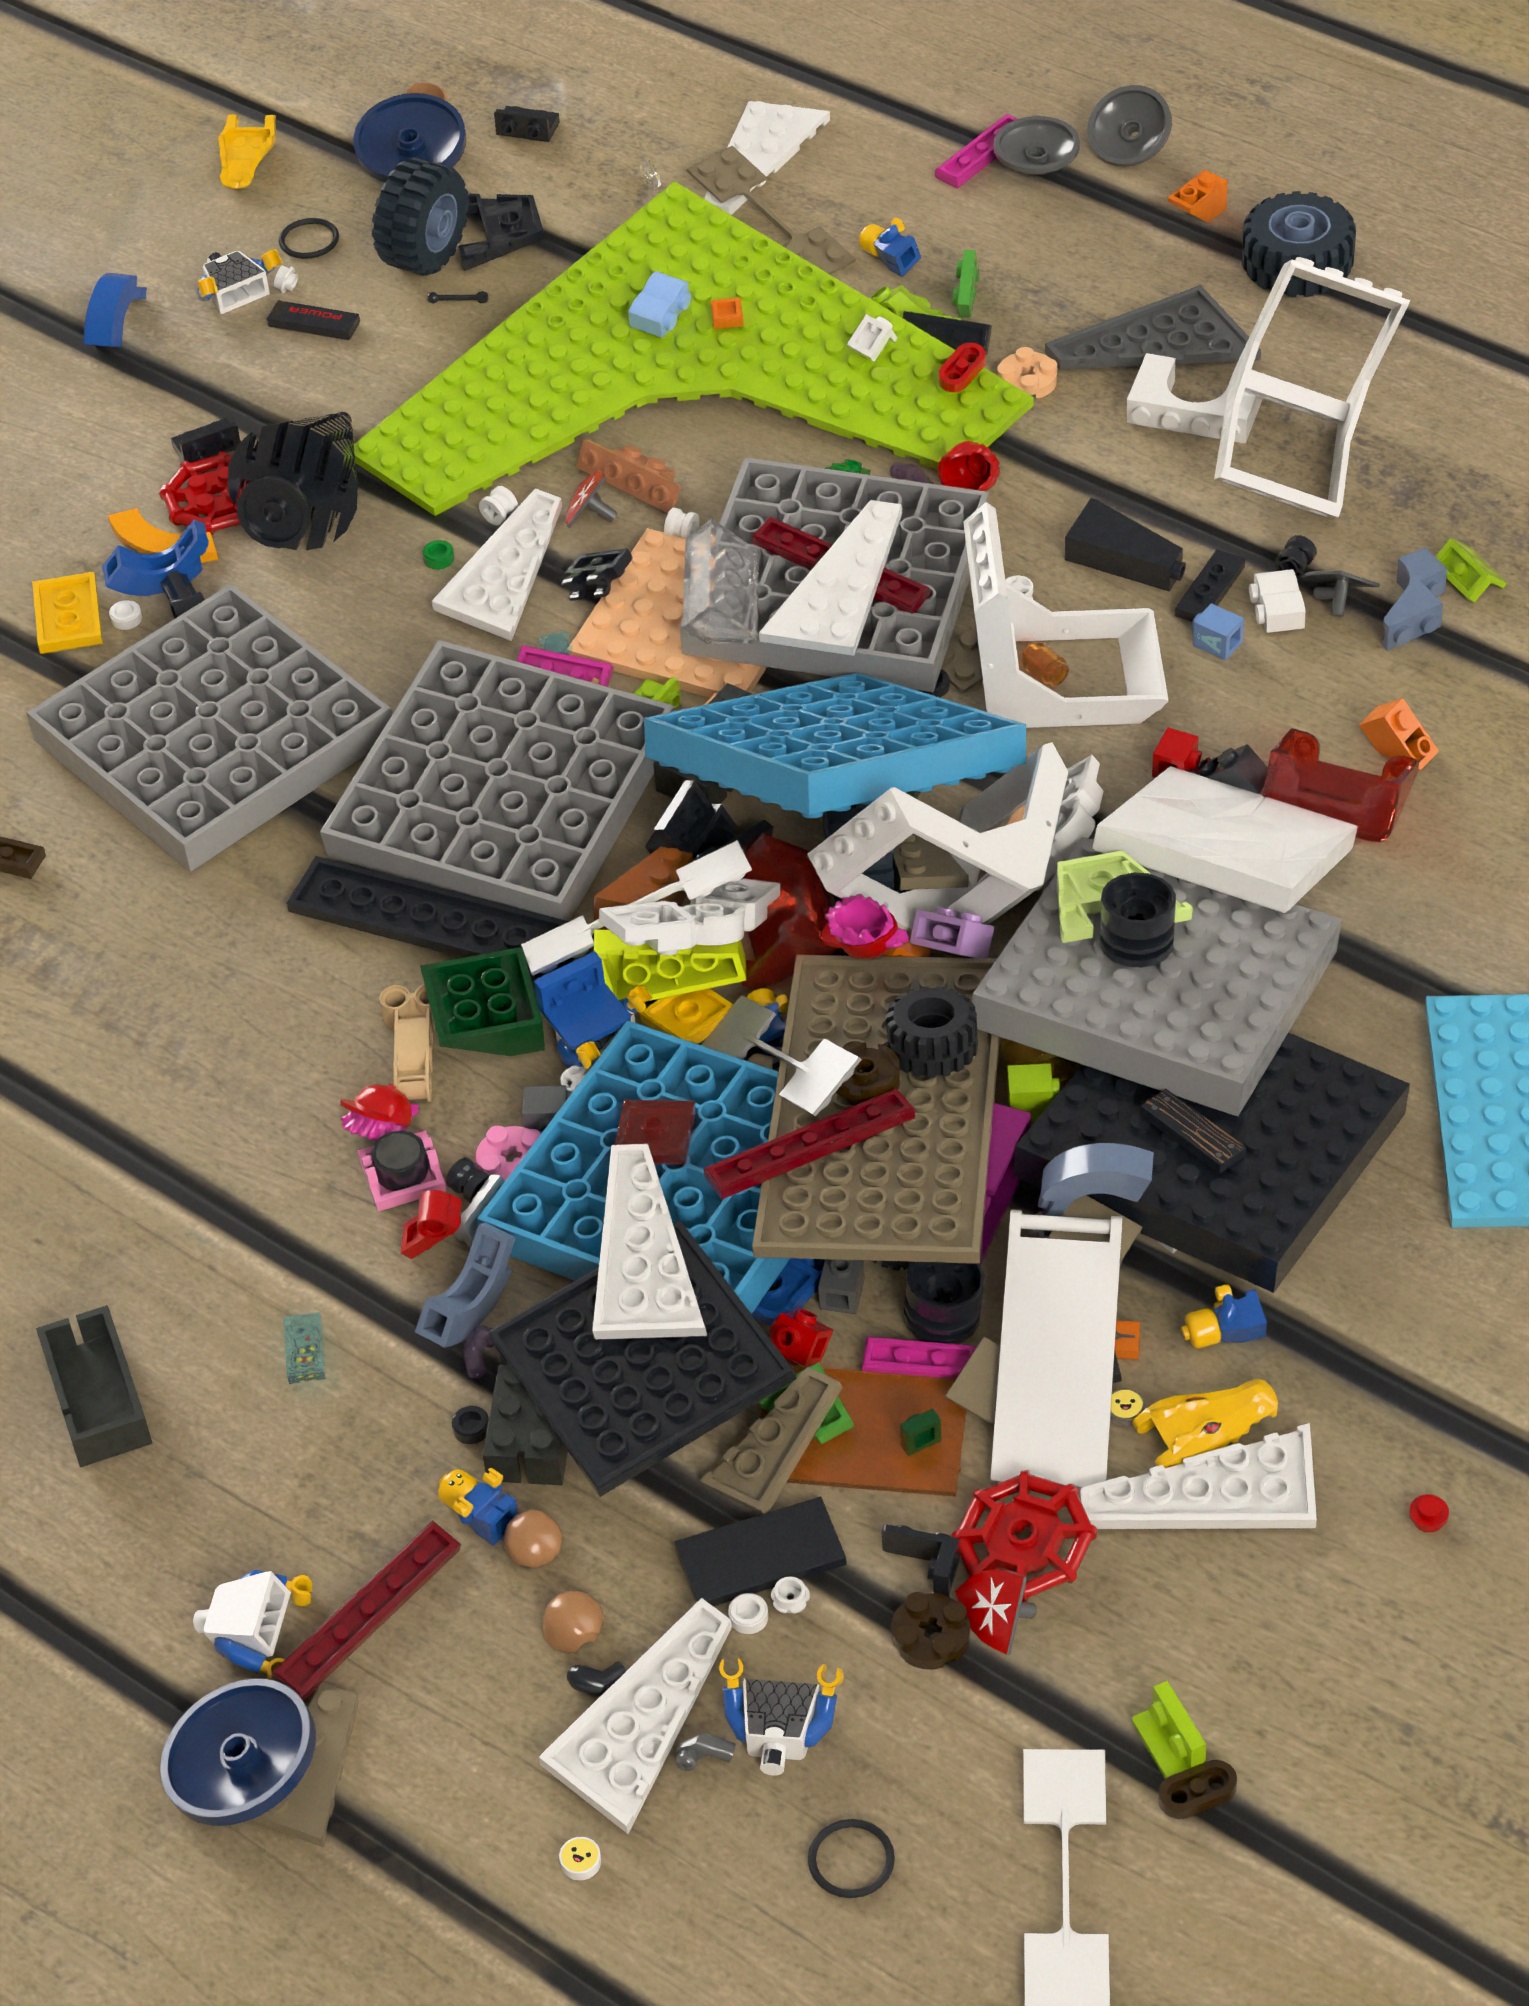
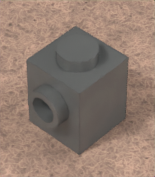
[522,1085,568,1133]
[818,1259,865,1314]

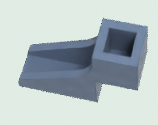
[1382,547,1447,651]

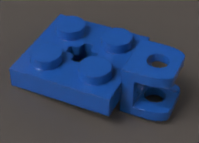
[752,1258,825,1326]

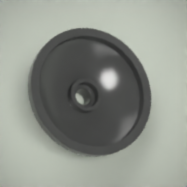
[1087,85,1172,167]
[994,116,1080,175]

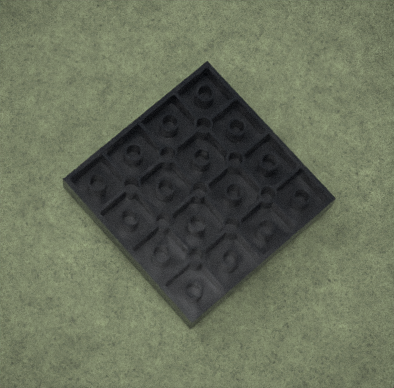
[1013,1032,1410,1293]

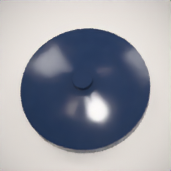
[353,93,467,183]
[160,1679,316,1826]

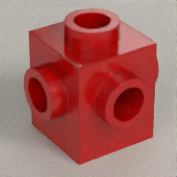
[770,1308,834,1366]

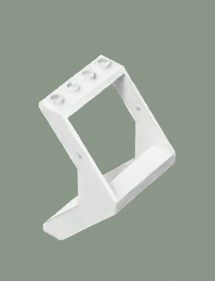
[1214,257,1410,519]
[963,502,1169,728]
[807,742,1068,934]

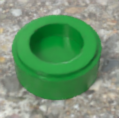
[422,540,455,570]

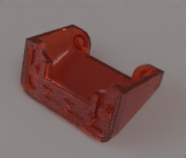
[1262,728,1420,843]
[741,834,839,990]

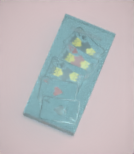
[283,1312,326,1384]

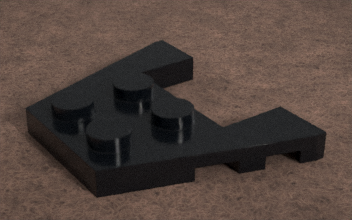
[459,194,544,271]

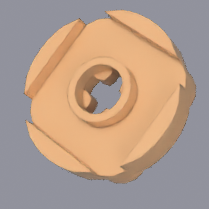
[997,347,1057,399]

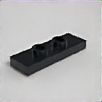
[1175,549,1245,622]

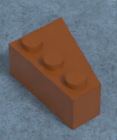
[593,847,693,930]

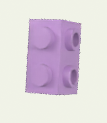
[909,907,995,958]

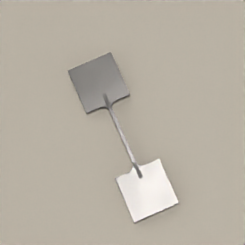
[701,995,862,1117]

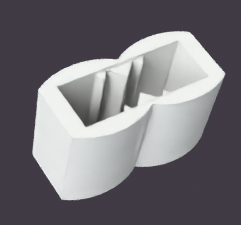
[1249,569,1306,633]

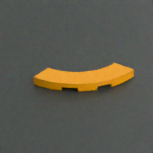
[107,508,218,563]

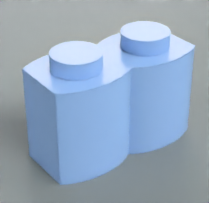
[628,271,691,338]

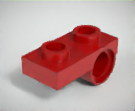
[401,1190,462,1259]

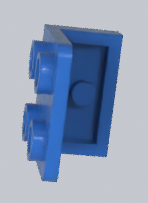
[534,951,631,1050]

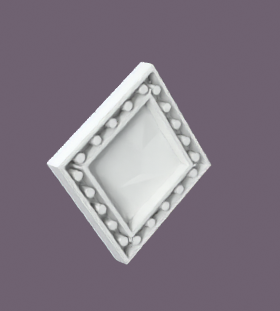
[1092,766,1358,913]

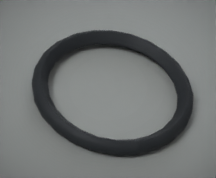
[279,218,339,259]
[808,1819,895,1898]

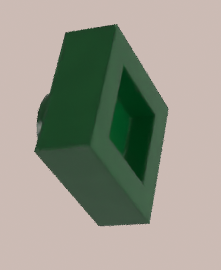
[900,1408,942,1457]

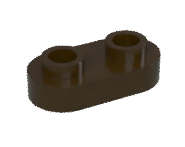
[1159,1760,1237,1819]

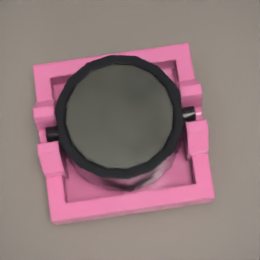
[357,1130,447,1212]

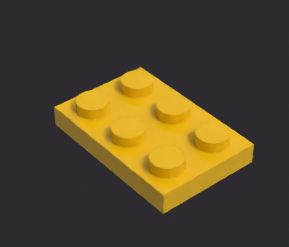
[32,572,103,654]

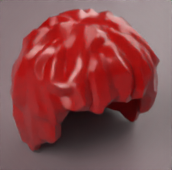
[937,440,1000,492]

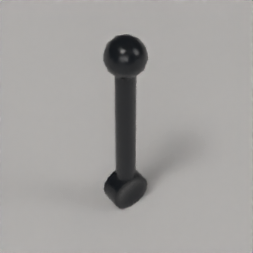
[427,291,488,304]

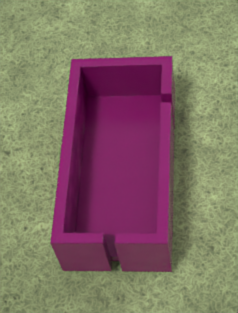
[980,1103,1031,1265]

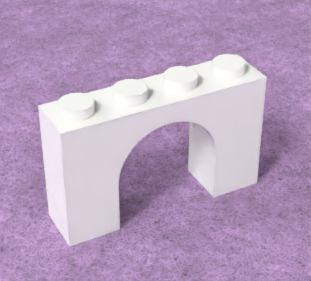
[1127,353,1265,444]

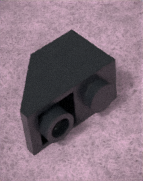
[1195,744,1272,794]

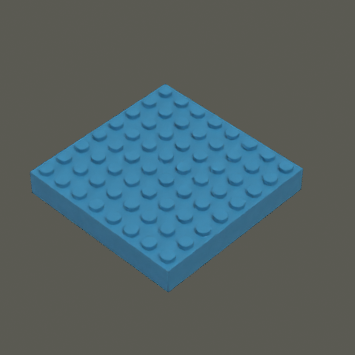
[644,672,1026,818]
[477,1021,790,1314]

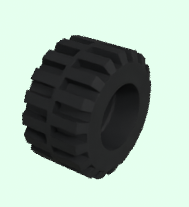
[886,986,978,1078]

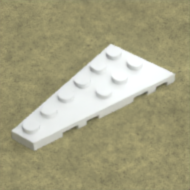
[704,101,830,215]
[432,488,562,641]
[759,500,902,656]
[592,1144,707,1339]
[1080,1423,1317,1529]
[539,1598,732,1834]

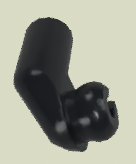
[567,1661,626,1696]

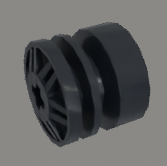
[1100,872,1176,968]
[903,1262,985,1344]

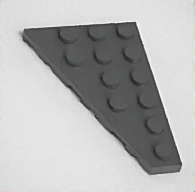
[1045,285,1261,369]

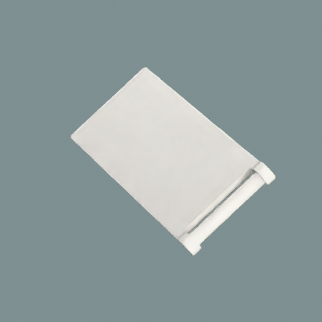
[991,1210,1123,1490]

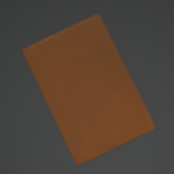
[760,1366,967,1497]

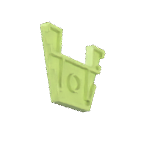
[1056,851,1193,943]

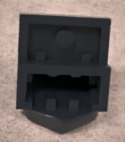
[645,780,737,862]

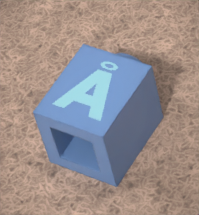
[1191,603,1244,660]

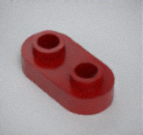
[939,343,986,392]

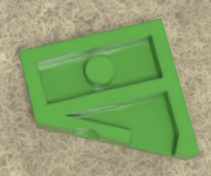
[953,250,980,317]

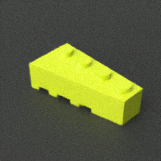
[594,930,746,1001]

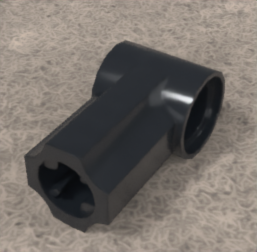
[161,571,205,619]

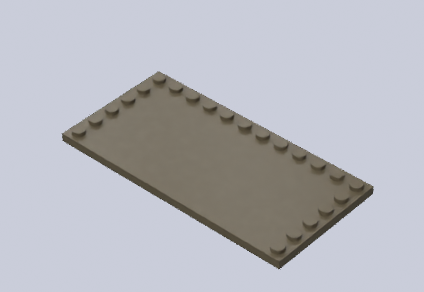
[752,955,1000,1263]

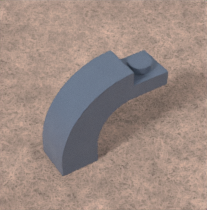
[1038,1143,1154,1216]
[415,1223,516,1348]

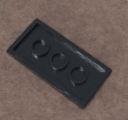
[674,1496,847,1606]

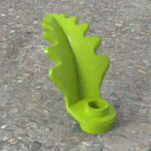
[870,285,962,320]

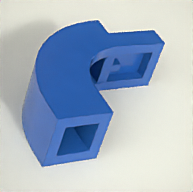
[83,273,147,347]
[102,520,209,596]

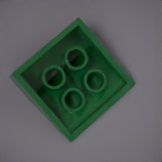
[420,947,545,1056]

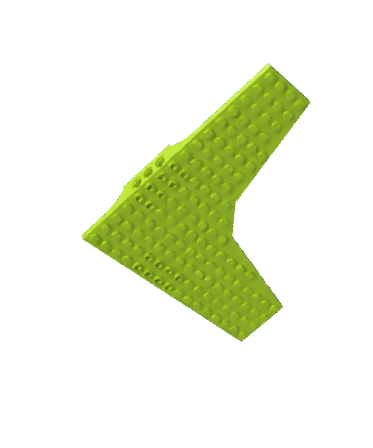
[354,181,1034,516]

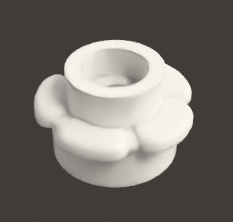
[274,265,298,294]
[771,1577,810,1614]

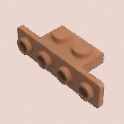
[576,439,681,513]

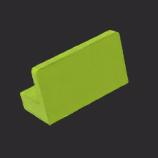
[1435,538,1508,602]

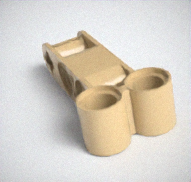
[379,984,435,1102]

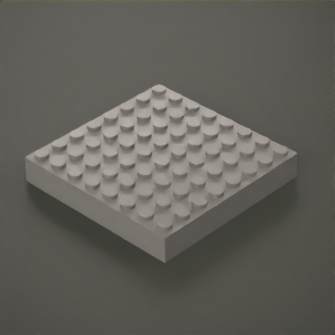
[680,457,989,692]
[27,584,392,872]
[320,640,675,921]
[972,837,1342,1116]

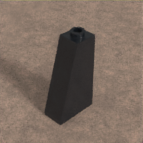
[1065,498,1186,592]

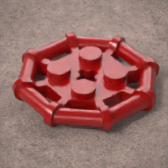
[159,451,250,535]
[952,1470,1097,1602]

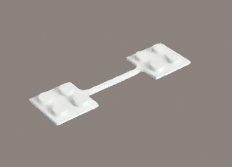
[521,841,752,976]
[1023,1749,1110,2006]

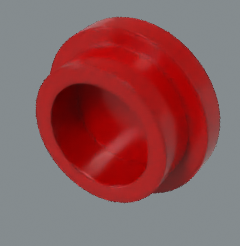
[1409,1494,1449,1532]

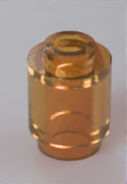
[1021,641,1069,687]

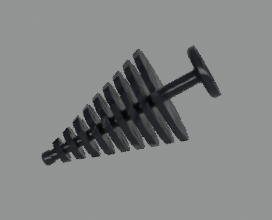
[228,412,358,550]

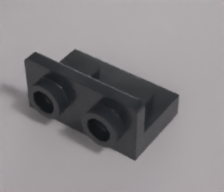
[494,106,560,142]
[171,418,241,463]

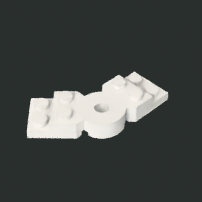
[971,755,1104,891]
[599,878,780,955]

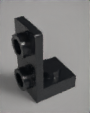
[881,1524,960,1597]

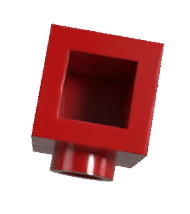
[1152,727,1202,778]

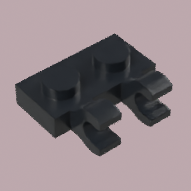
[562,548,633,601]

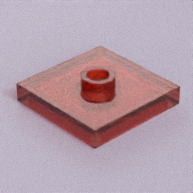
[615,1100,696,1164]

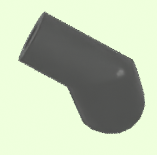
[675,1733,736,1771]

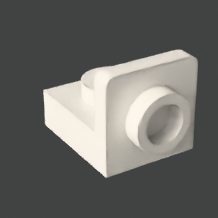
[847,314,898,362]

